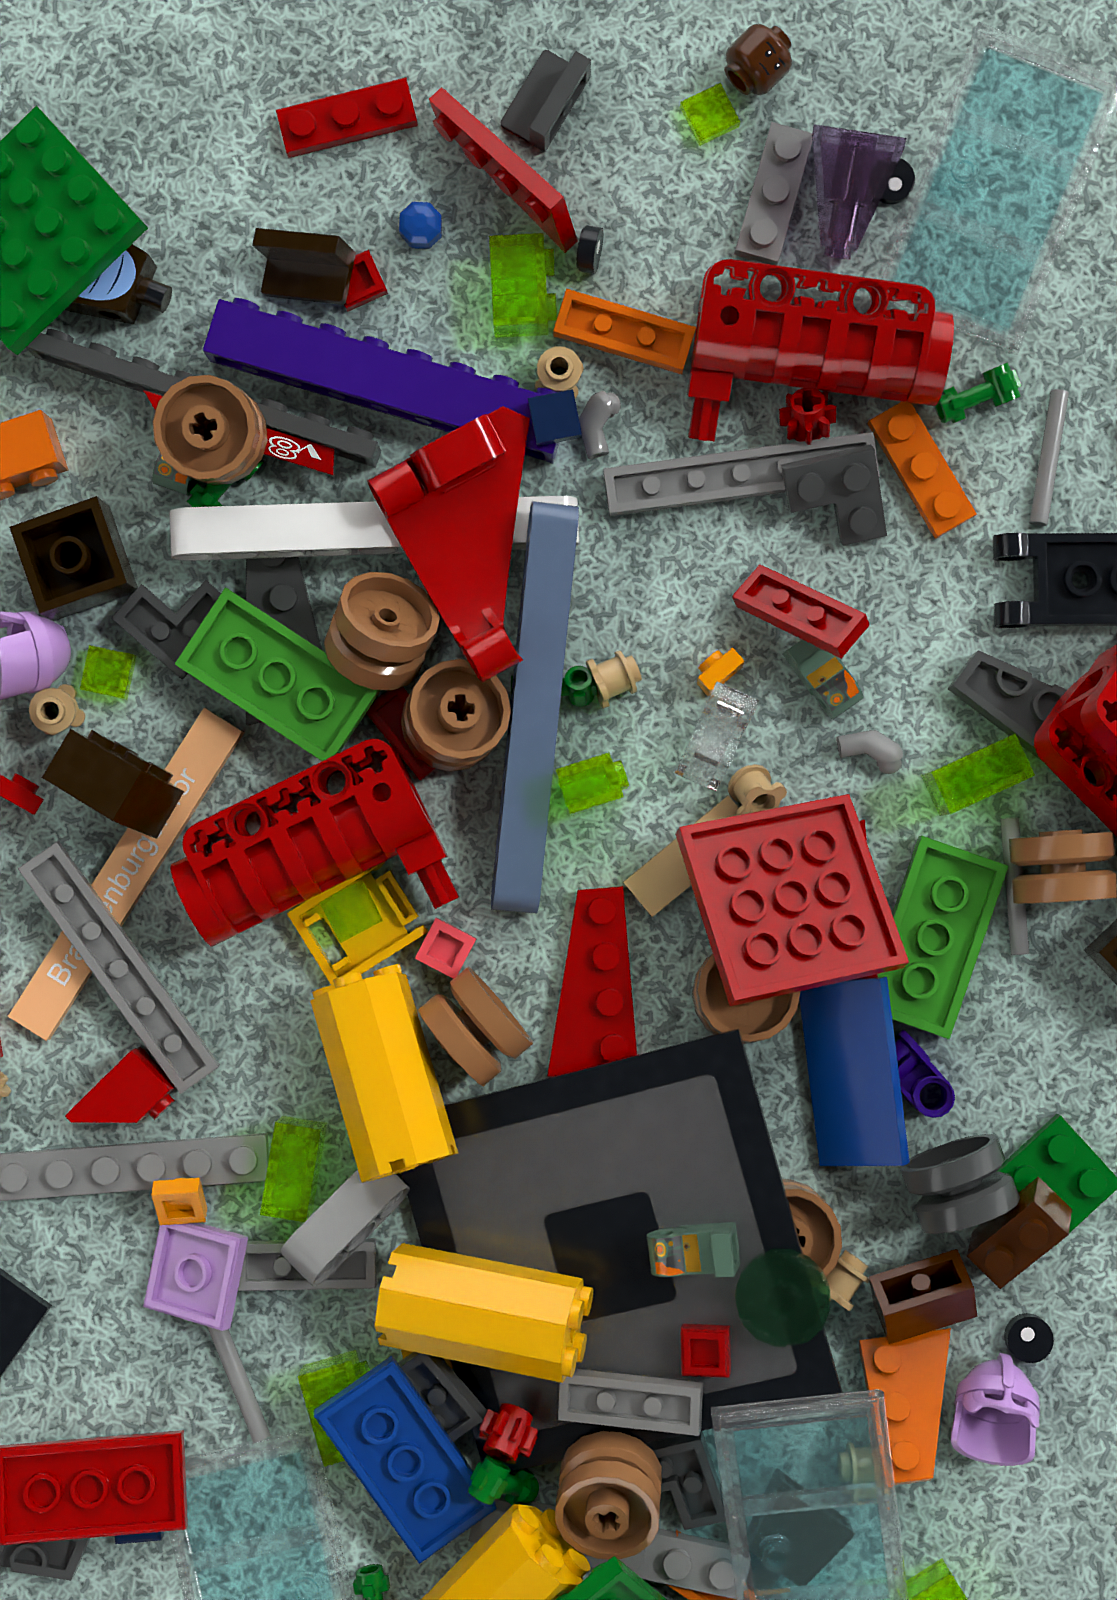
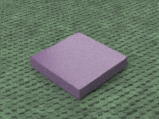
[143,1223,248,1331]

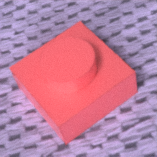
[415,917,477,979]

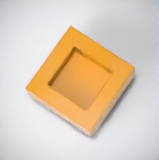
[697,647,745,697]
[151,1178,208,1225]

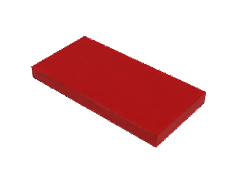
[0,1430,188,1545]

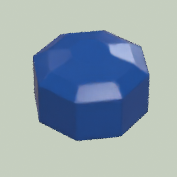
[399,202,442,249]

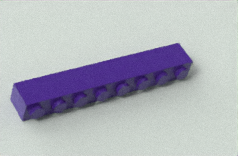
[203,298,560,463]

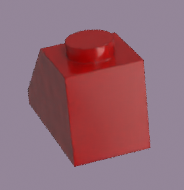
[65,1046,176,1123]

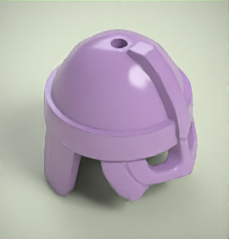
[0,611,71,700]
[951,1353,1040,1466]

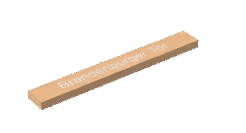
[8,708,245,1041]

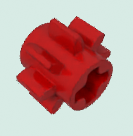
[779,388,836,445]
[479,1403,538,1464]

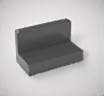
[501,50,591,152]

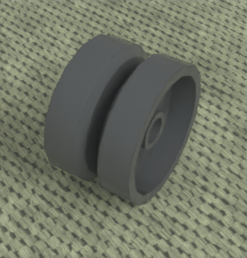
[899,1134,1020,1234]

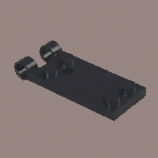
[993,533,1117,628]

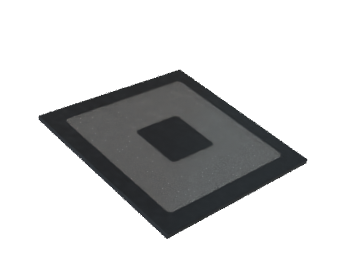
[401,1028,844,1472]

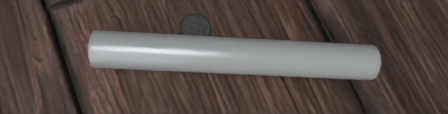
[1029,389,1069,526]
[1000,818,1029,955]
[208,1327,271,1443]

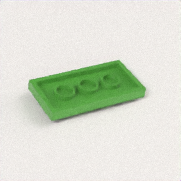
[175,587,381,761]
[878,836,1009,1039]

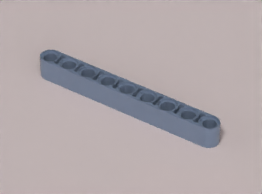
[491,501,579,914]

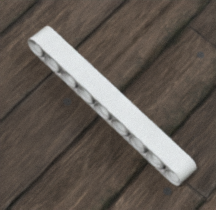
[169,496,580,561]

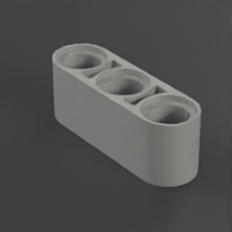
[280,1169,410,1286]

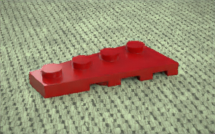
[429,87,578,253]
[547,886,637,1076]

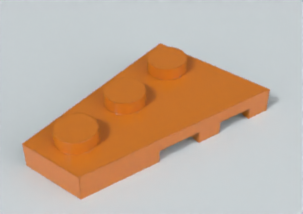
[859,1328,951,1487]

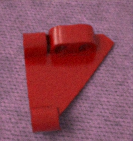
[367,406,530,683]

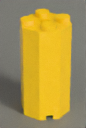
[310,964,458,1183]
[375,1243,593,1383]
[421,1504,590,1600]

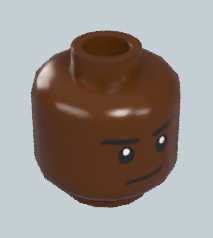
[724,24,792,95]

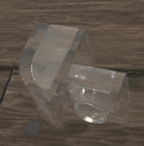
[675,682,759,792]

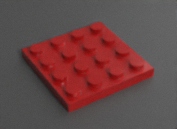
[675,794,909,1006]

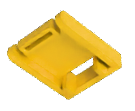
[287,862,429,985]

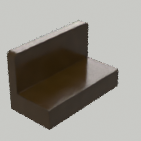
[252,228,356,305]

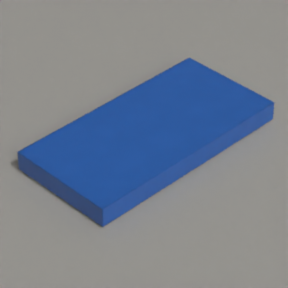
[799,977,910,1166]
[314,1356,497,1564]

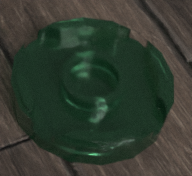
[735,1249,831,1347]

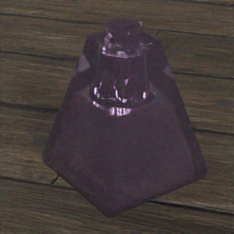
[812,124,907,260]

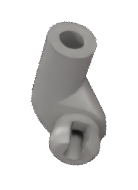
[579,391,621,459]
[836,730,903,774]

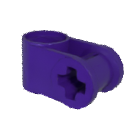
[895,1030,955,1118]

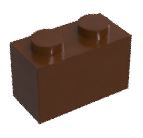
[967,1177,1072,1289]
[869,1249,977,1344]

